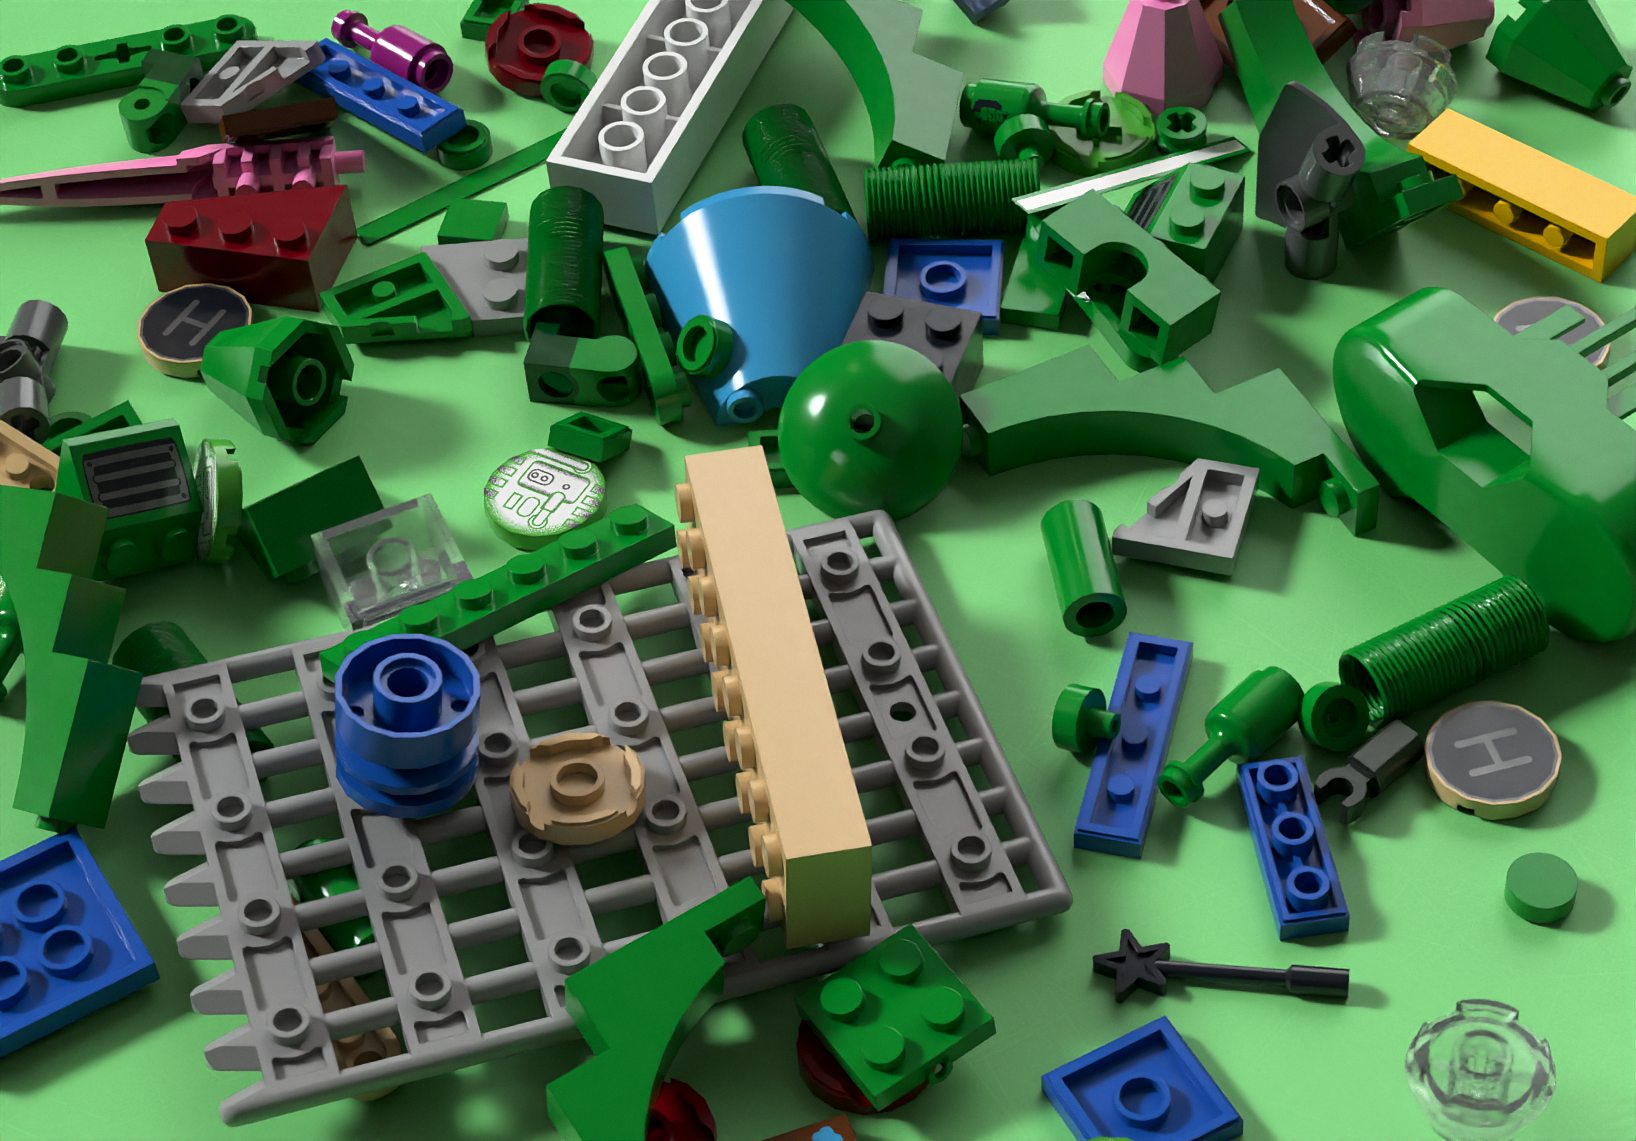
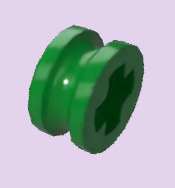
[1156,106,1207,156]

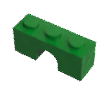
[1034,188,1221,365]

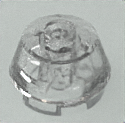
[1346,31,1458,140]
[1405,999,1556,1141]

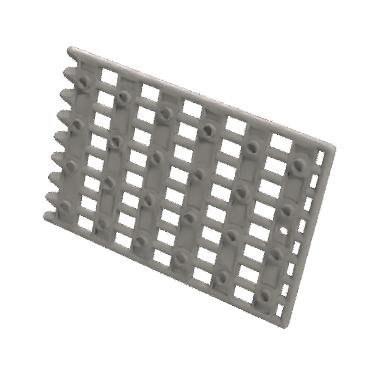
[127,510,1073,1127]

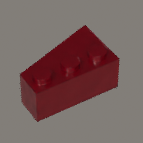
[145,184,358,312]

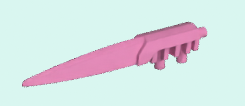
[0,136,366,207]

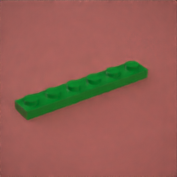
[319,503,677,683]

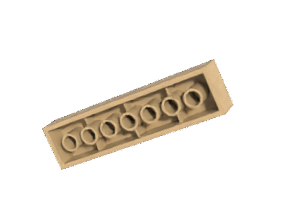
[675,445,872,949]

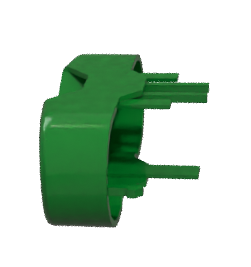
[1333,287,1636,642]

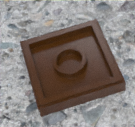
[219,97,338,144]

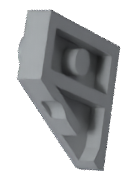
[179,41,326,125]
[421,238,528,338]
[1112,458,1260,576]

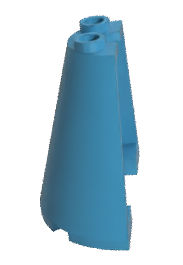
[644,186,875,427]

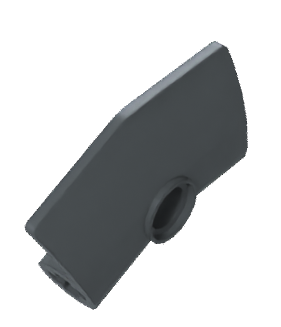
[1255,81,1365,280]
[0,300,68,444]

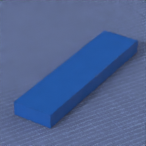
[294,38,467,153]
[1074,632,1193,859]

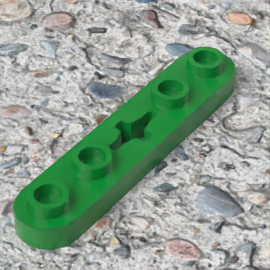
[0,14,259,108]

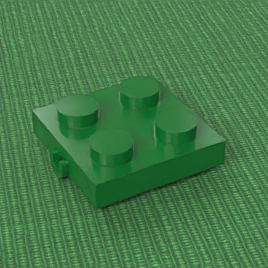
[794,923,996,1112]

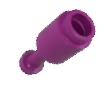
[331,10,453,94]

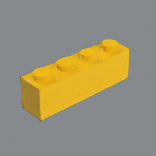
[1407,108,1636,283]

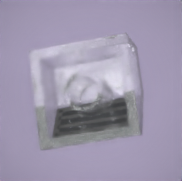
[311,493,473,631]

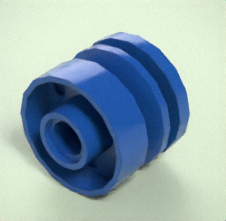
[335,634,480,818]

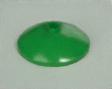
[778,340,964,522]

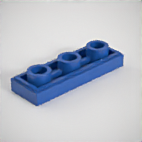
[1236,755,1350,941]

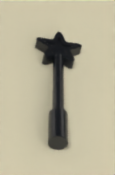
[1092,929,1349,1003]

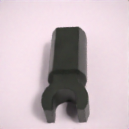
[1314,719,1424,824]

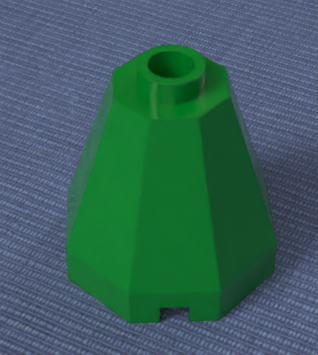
[1486,0,1633,112]
[200,316,355,444]

